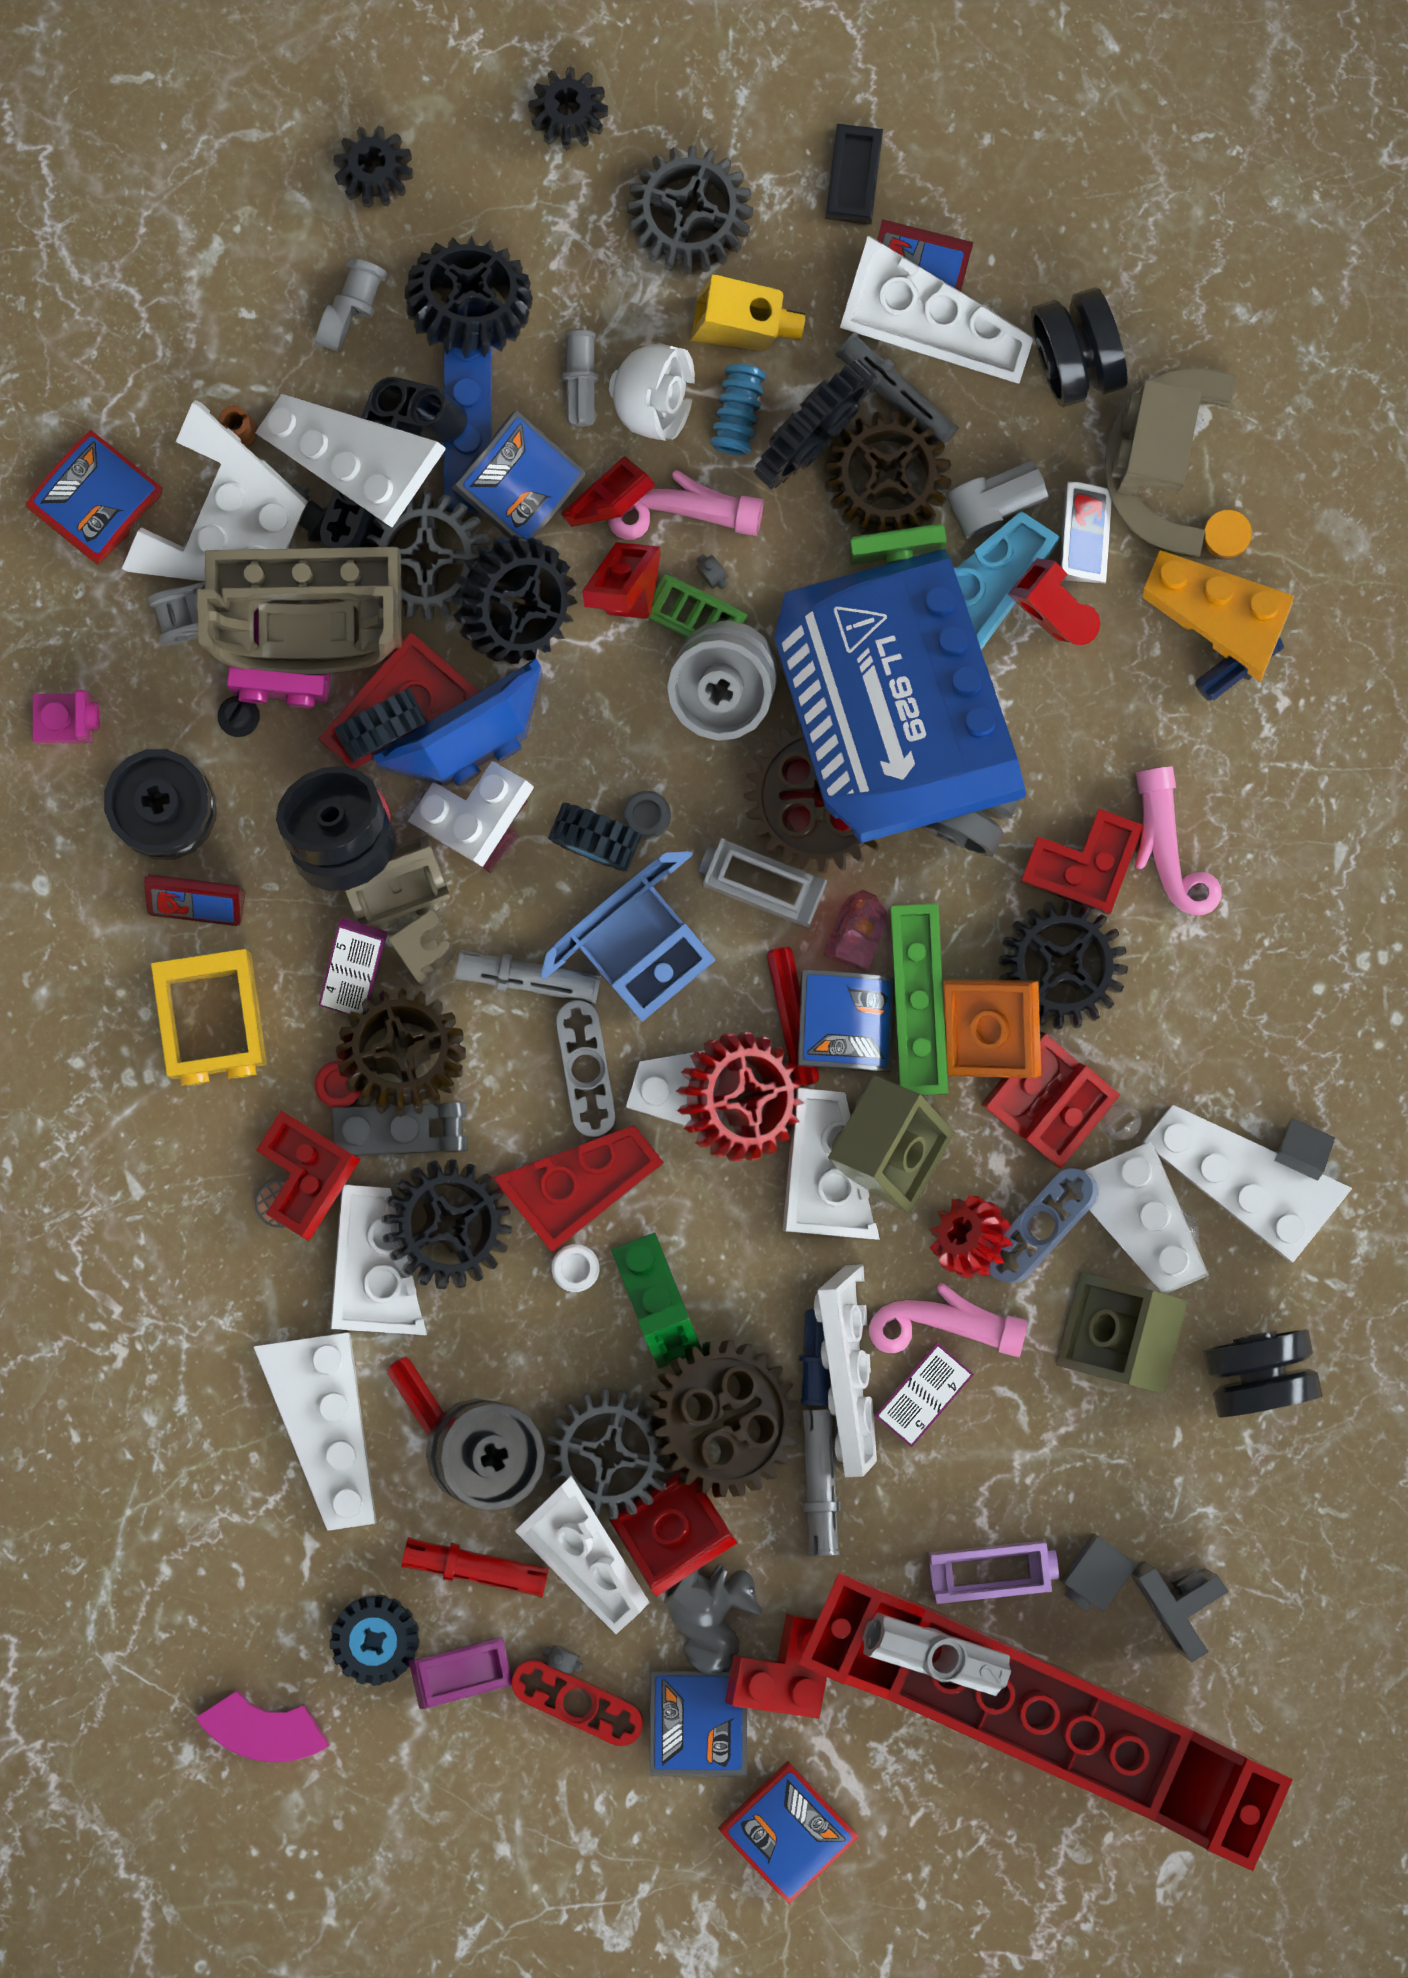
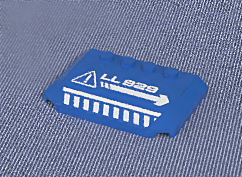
[774,548,1026,843]

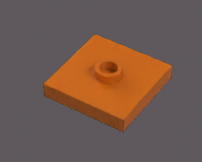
[943,979,1041,1078]

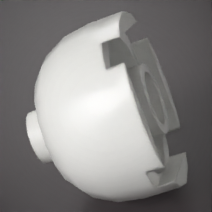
[609,344,695,441]

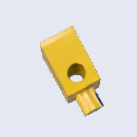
[690,274,805,351]

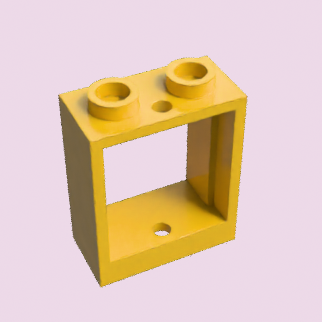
[151,949,267,1086]

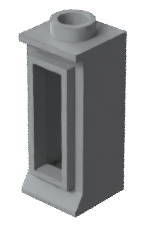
[698,838,828,929]

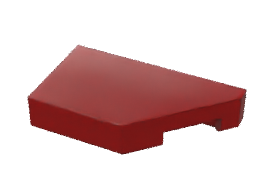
[561,456,655,527]

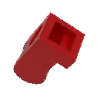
[1008,558,1100,645]

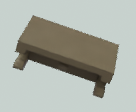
[389,909,455,986]

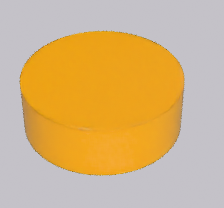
[1203,510,1252,559]

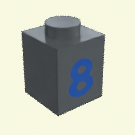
[1060,1533,1137,1612]

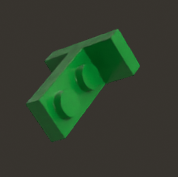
[611,1232,702,1369]

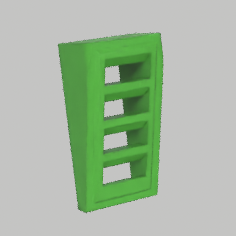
[648,573,748,639]

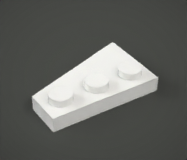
[1066,1142,1209,1294]
[515,1476,650,1634]

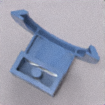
[540,851,716,1022]

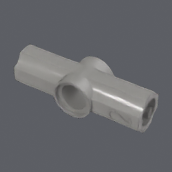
[862,1613,1011,1696]

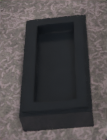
[825,124,883,225]

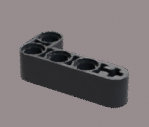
[320,377,467,548]

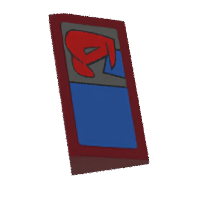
[877,219,974,292]
[144,874,245,926]

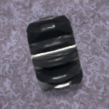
[528,66,608,151]
[333,125,414,208]

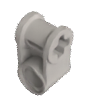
[148,581,205,646]

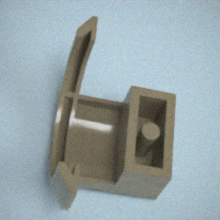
[1105,368,1236,558]

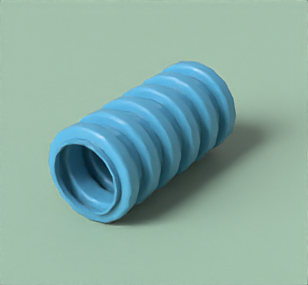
[710,363,767,455]

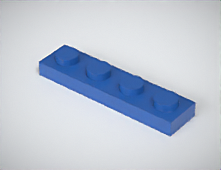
[444,346,492,514]

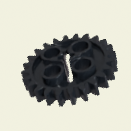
[753,359,877,490]

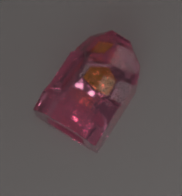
[823,890,886,972]

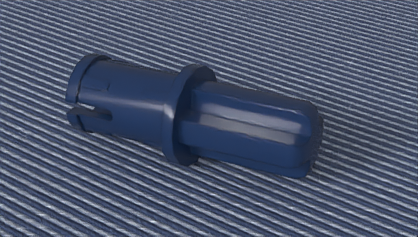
[1195,637,1284,701]
[798,1308,831,1406]

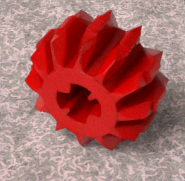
[929,1195,1013,1279]

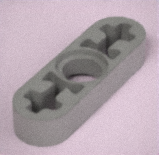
[556,1000,616,1138]

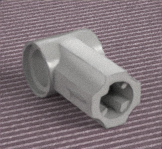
[947,460,1049,539]

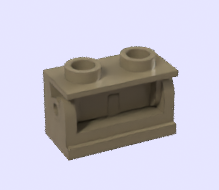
[345,835,450,930]

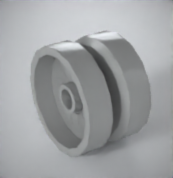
[667,620,779,741]

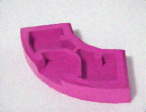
[196,1690,330,1762]

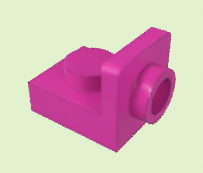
[33,690,100,744]

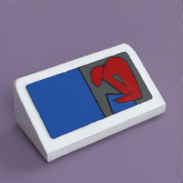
[1059,481,1112,584]

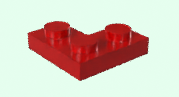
[1020,809,1143,915]
[256,1110,361,1241]
[725,1613,827,1719]

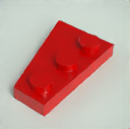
[318,632,480,770]
[492,1125,664,1253]

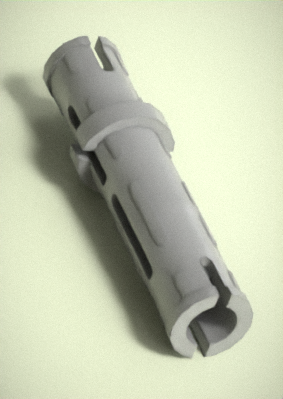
[455,949,601,1004]
[803,1409,841,1556]

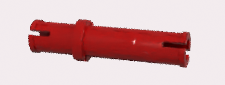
[401,1537,549,1598]

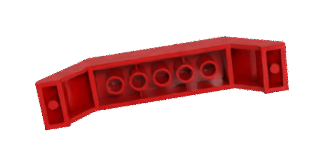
[798,1572,1293,1871]

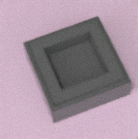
[1274,1118,1335,1181]

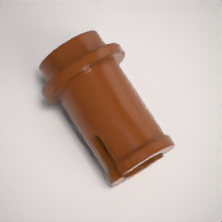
[218,406,257,448]

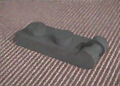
[333,1103,468,1156]

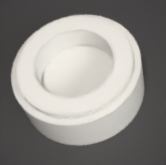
[552,1244,600,1292]

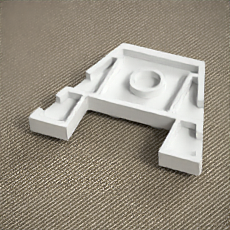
[122,400,308,581]

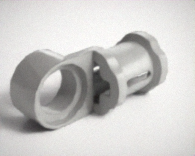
[316,258,388,352]

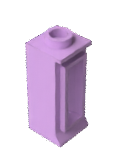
[928,1540,1059,1604]

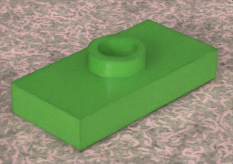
[849,524,947,565]

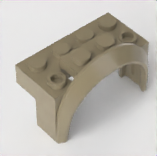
[197,547,402,675]

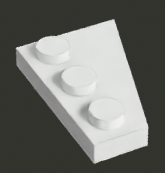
[783,1088,880,1240]
[330,1185,427,1335]

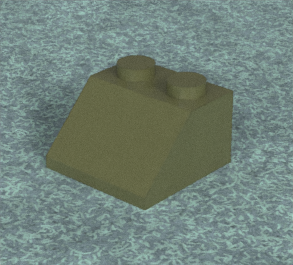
[828,1075,955,1214]
[1056,1273,1188,1394]

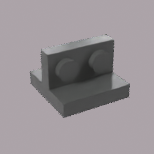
[1131,1561,1229,1662]

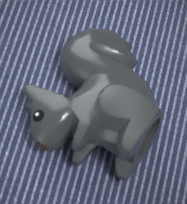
[664,1564,762,1674]

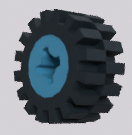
[333,688,427,762]
[548,803,642,871]
[330,1595,420,1686]

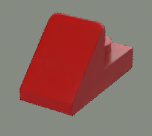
[582,542,661,619]

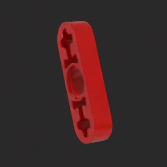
[512,1659,643,1746]

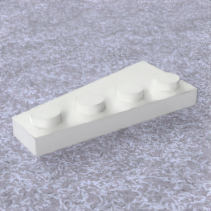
[840,236,1034,384]
[255,394,446,527]
[1141,1105,1352,1263]
[814,1264,877,1477]
[254,1332,377,1531]

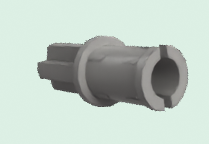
[562,330,599,427]

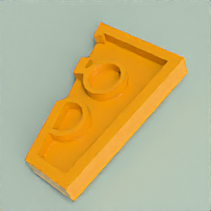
[1142,550,1294,683]

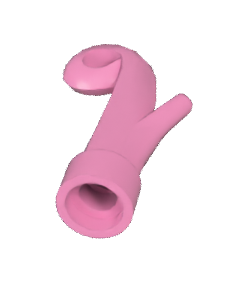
[608,470,764,540]
[1135,766,1221,915]
[869,1283,1029,1358]

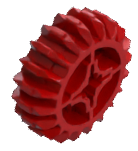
[676,1032,804,1162]

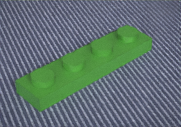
[890,904,948,1096]

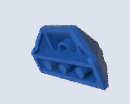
[372,658,543,786]

